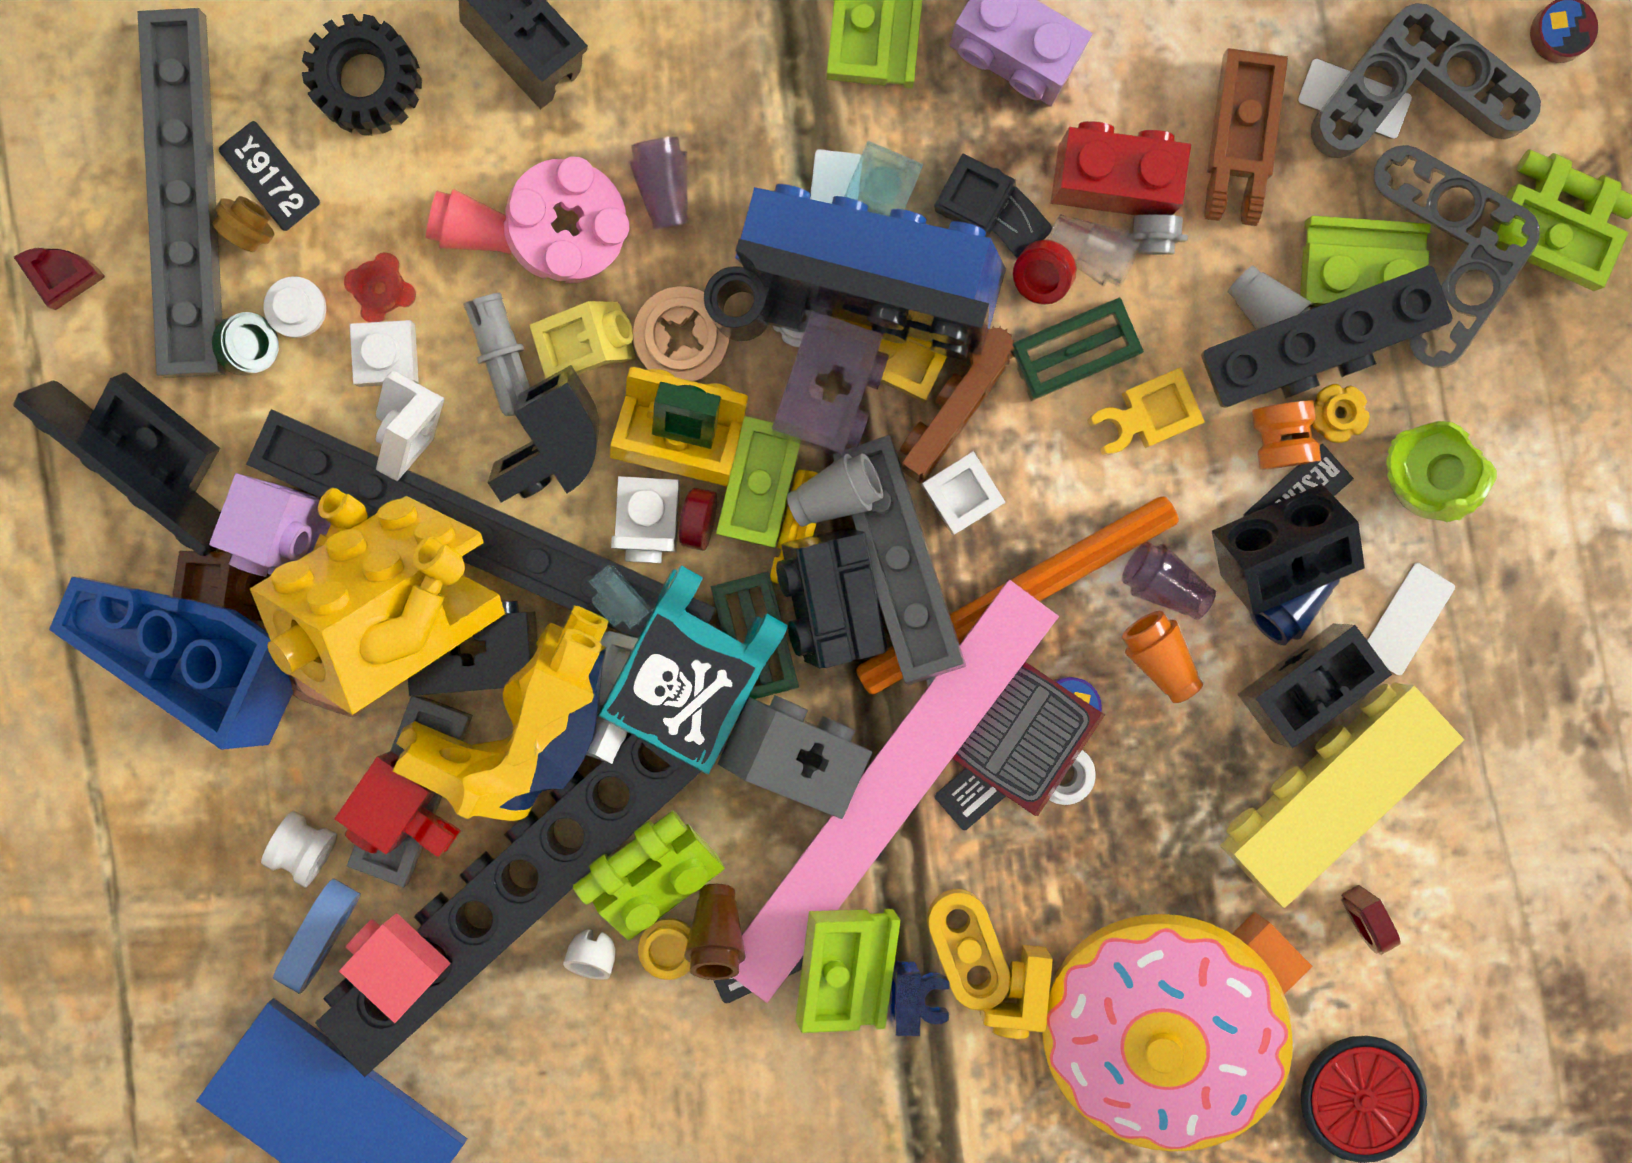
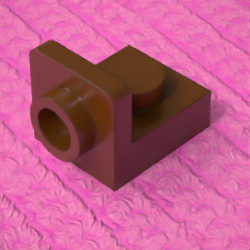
[172,551,271,621]

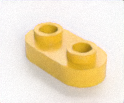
[927,889,1011,1011]

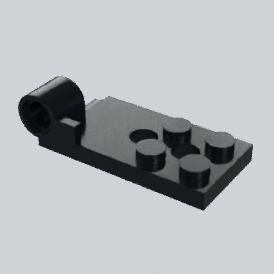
[704,239,989,359]

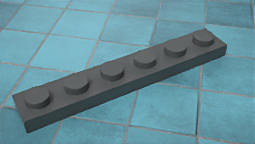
[137,8,225,378]

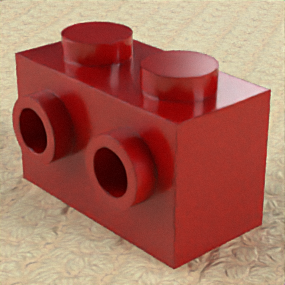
[1050,121,1191,216]

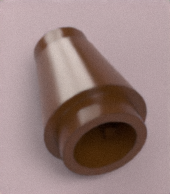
[684,883,746,980]

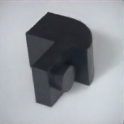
[488,365,599,503]

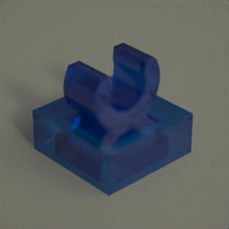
[890,962,949,1036]

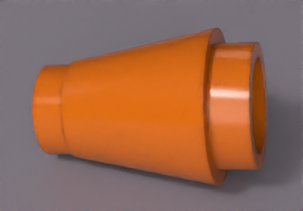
[1122,611,1203,703]

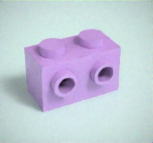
[949,0,1093,106]
[209,473,331,577]

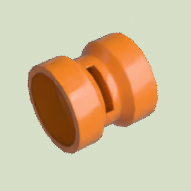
[1252,400,1321,470]

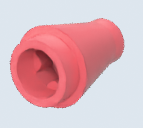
[426,189,512,255]

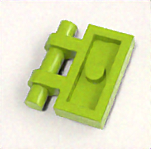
[1491,149,1632,291]
[573,810,725,941]

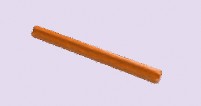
[856,496,1179,694]

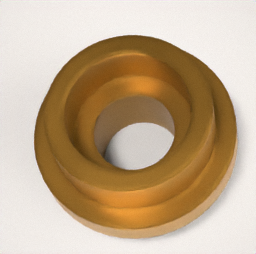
[213,196,274,252]

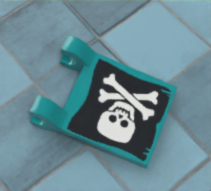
[597,565,788,774]

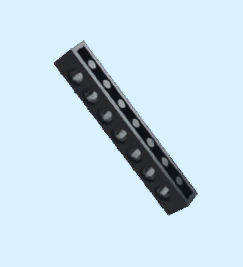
[315,735,730,1078]

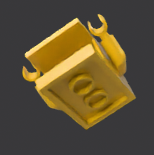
[250,488,505,715]

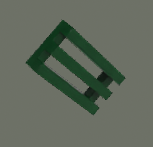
[1011,297,1144,401]
[710,571,799,699]

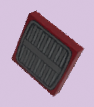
[952,662,1105,816]

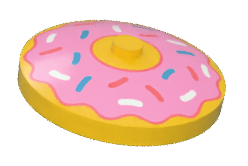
[1042,914,1293,1151]

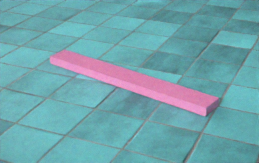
[733,579,1059,1003]

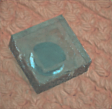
[844,141,924,216]
[589,565,653,629]

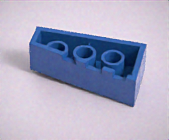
[735,184,1006,329]

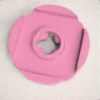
[504,157,629,283]

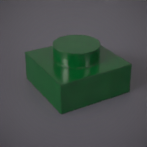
[652,381,721,449]

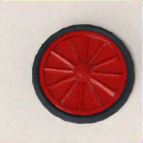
[1300,1036,1427,1163]

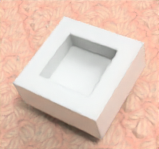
[350,320,419,387]
[921,451,1006,535]

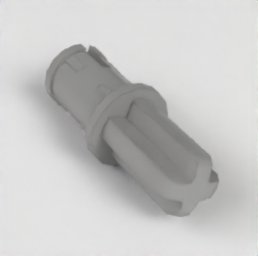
[463,293,530,416]

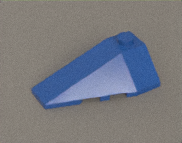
[49,577,293,750]

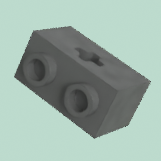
[717,695,872,819]

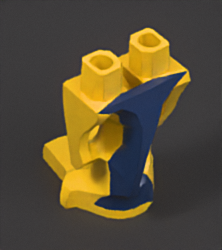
[393,605,608,821]

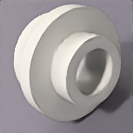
[1049,750,1096,805]

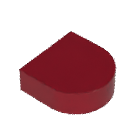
[1341,885,1401,955]

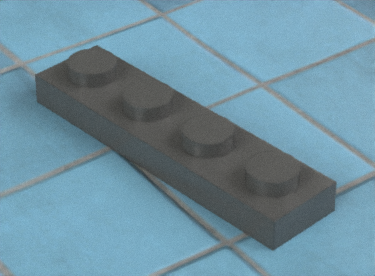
[833,435,966,686]

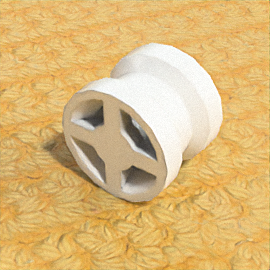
[261,811,337,888]

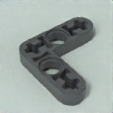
[1311,3,1541,158]
[1374,145,1539,368]

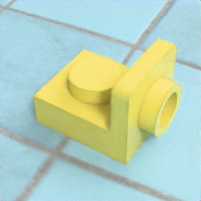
[530,301,635,379]

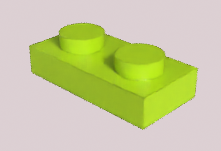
[716,416,803,548]

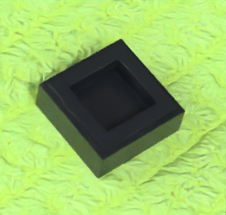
[934,153,1016,237]

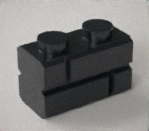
[776,528,888,669]

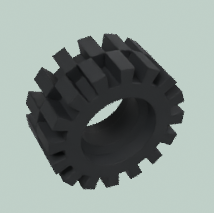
[302,13,422,135]

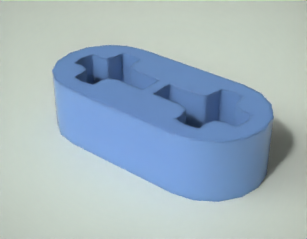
[273,878,361,994]

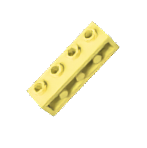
[1219,683,1464,908]

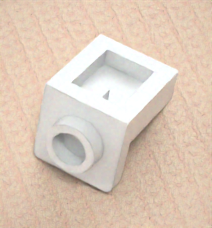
[376,371,444,481]
[611,476,680,563]

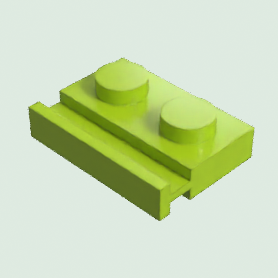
[826,0,922,89]
[1300,216,1431,307]
[795,909,901,1033]

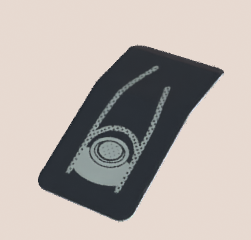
[992,168,1052,259]

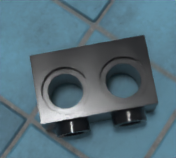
[1212,484,1365,616]

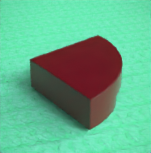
[14,248,105,310]

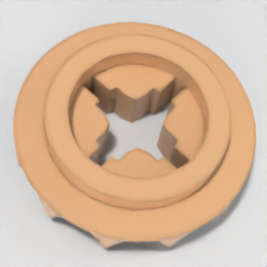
[633,286,730,381]

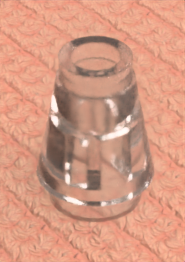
[1047,214,1141,287]

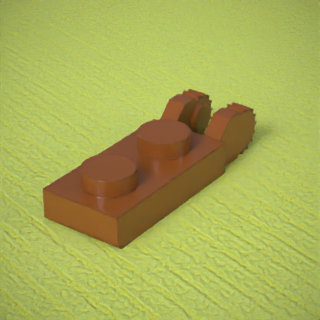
[1204,48,1288,226]
[900,326,1015,484]

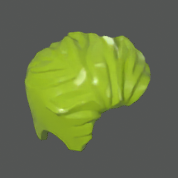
[1386,421,1497,522]

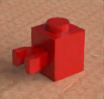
[334,751,461,857]

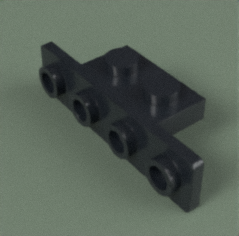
[1201,266,1453,408]
[13,372,221,556]

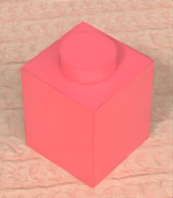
[339,913,451,1023]

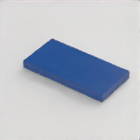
[196,998,468,1163]

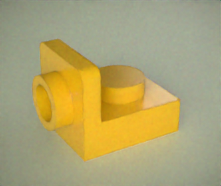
[980,944,1053,1039]

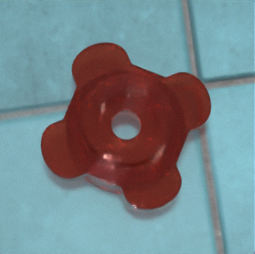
[344,252,416,323]

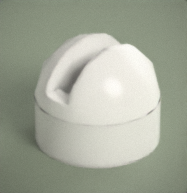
[563,930,616,980]

